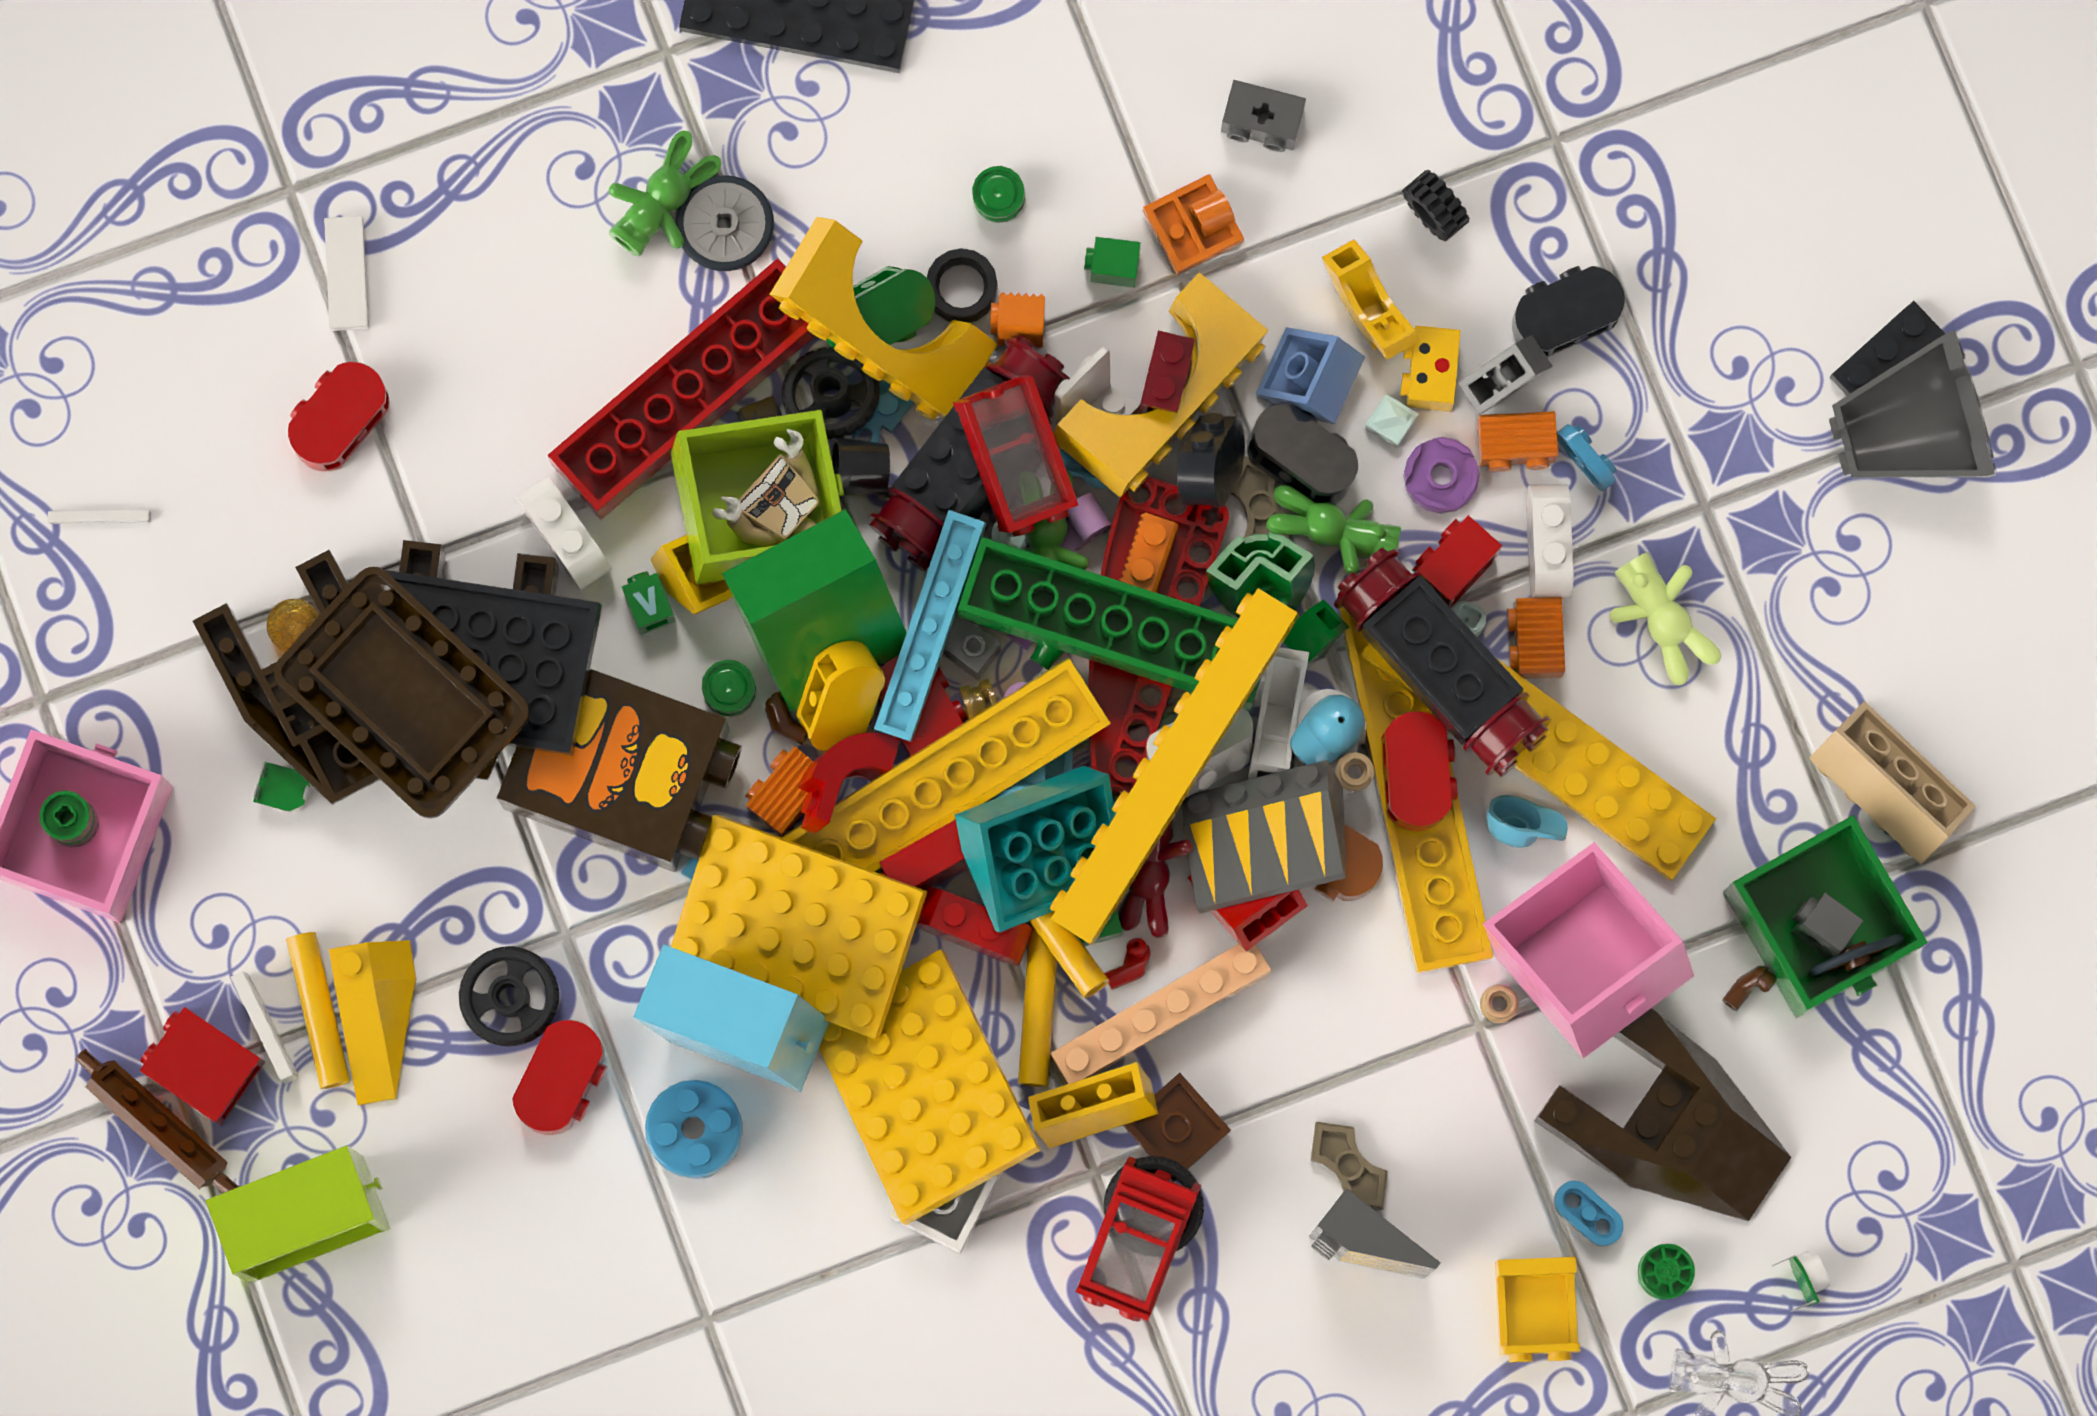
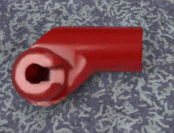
[1105,938,1151,990]

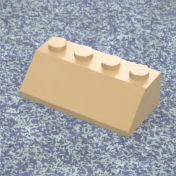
[1809,701,1976,864]

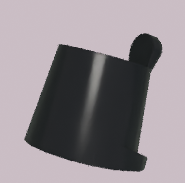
[831,437,892,502]

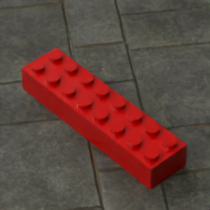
[547,258,815,520]

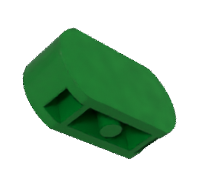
[826,266,935,349]

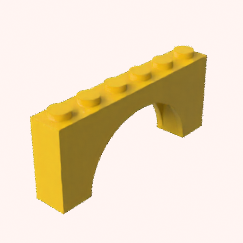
[770,217,998,421]
[1053,272,1268,497]

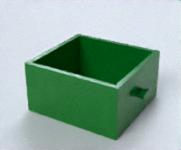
[722,509,907,711]
[1723,815,1928,1018]

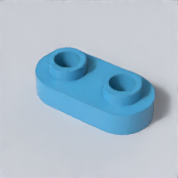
[1557,424,1617,491]
[1554,1181,1623,1246]

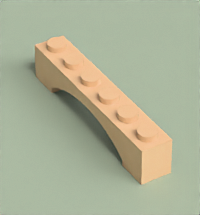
[1050,944,1271,1085]

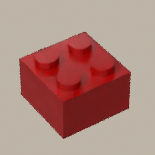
[1412,515,1502,608]

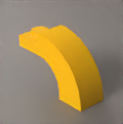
[1322,239,1420,360]

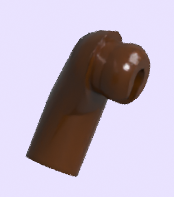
[765,692,808,745]
[1722,966,1777,1011]

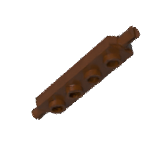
[75,1048,240,1193]

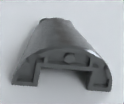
[1829,330,1997,478]

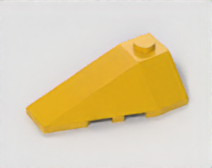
[650,535,732,615]
[329,940,417,1106]

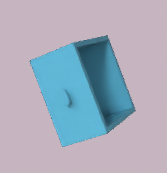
[633,944,829,1092]

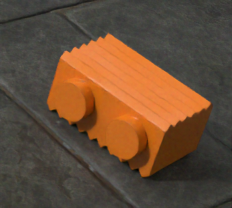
[990,292,1045,348]
[1477,411,1558,472]
[1119,513,1179,593]
[1506,597,1565,679]
[745,746,813,837]

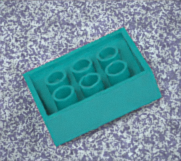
[955,766,1116,932]

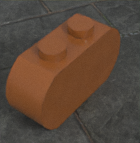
[1314,824,1383,901]

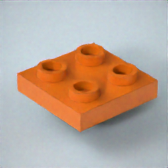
[1142,174,1244,276]

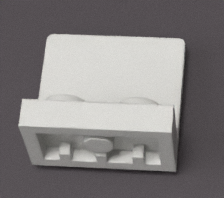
[1054,347,1140,426]

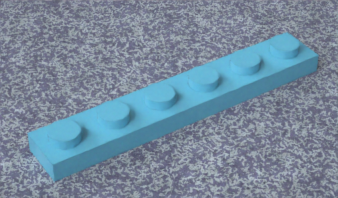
[874,510,987,742]

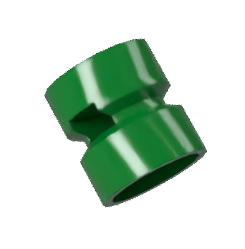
[39,790,99,848]

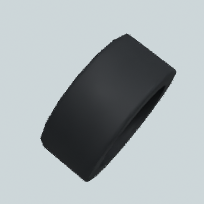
[927,248,998,323]

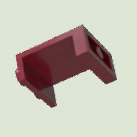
[1139,330,1195,414]

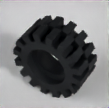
[1402,170,1470,242]

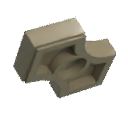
[1231,455,1289,538]
[1310,1122,1388,1210]

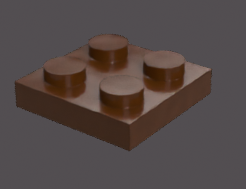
[1122,1072,1231,1182]

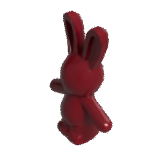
[1119,809,1193,938]

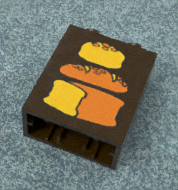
[497,669,742,872]

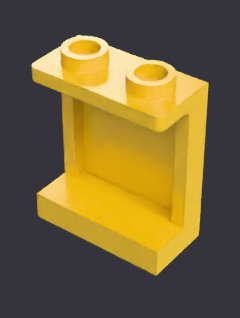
[1495,1257,1581,1363]

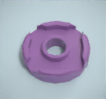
[1403,437,1480,514]

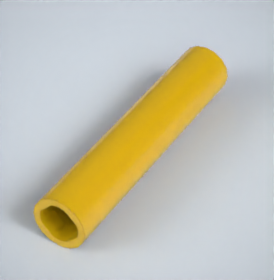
[1029,912,1109,998]
[1018,930,1057,1087]
[286,932,350,1089]

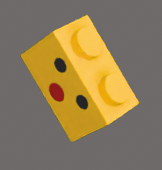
[1400,325,1461,412]

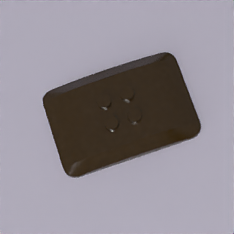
[274,567,530,819]

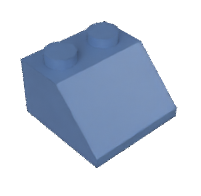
[1255,327,1365,424]

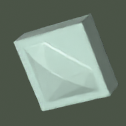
[1365,394,1418,447]

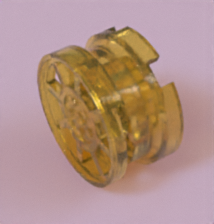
[266,599,319,653]
[959,678,997,720]

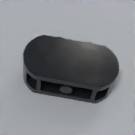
[1512,266,1625,357]
[1247,404,1358,505]
[1177,413,1245,507]

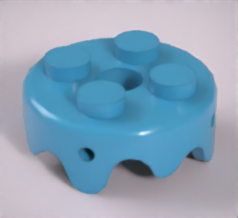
[645,1080,743,1179]

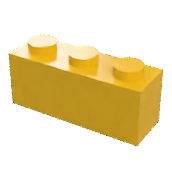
[1028,1062,1158,1149]

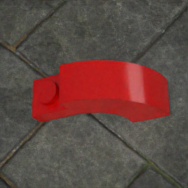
[798,732,900,834]

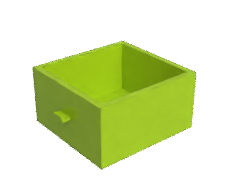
[671,410,844,585]
[205,1145,391,1283]

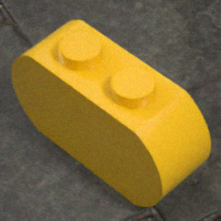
[796,641,885,752]

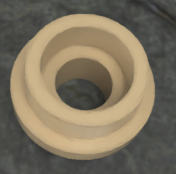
[1335,752,1374,791]
[1480,984,1519,1023]

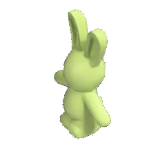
[1609,552,1721,685]

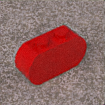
[288,362,390,471]
[877,656,968,757]
[1381,711,1458,831]
[916,886,1033,966]
[512,1020,608,1135]

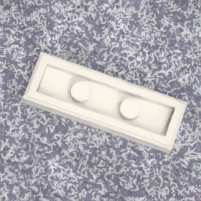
[324,216,369,331]
[231,971,298,1084]

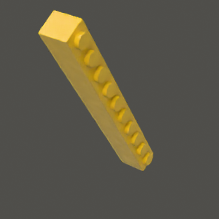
[1050,588,1299,945]

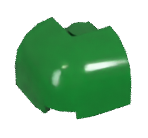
[1206,531,1315,618]

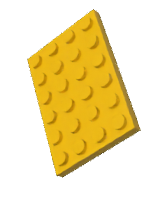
[671,815,927,1039]
[819,949,1041,1226]

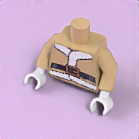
[713,429,820,547]

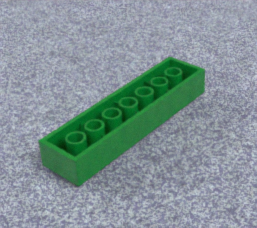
[957,537,1261,711]

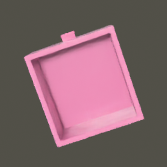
[0,730,173,923]
[1483,842,1694,1058]

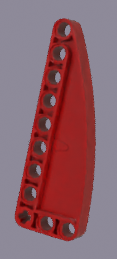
[1088,476,1229,814]

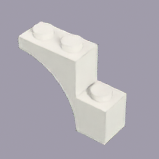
[1248,647,1309,780]

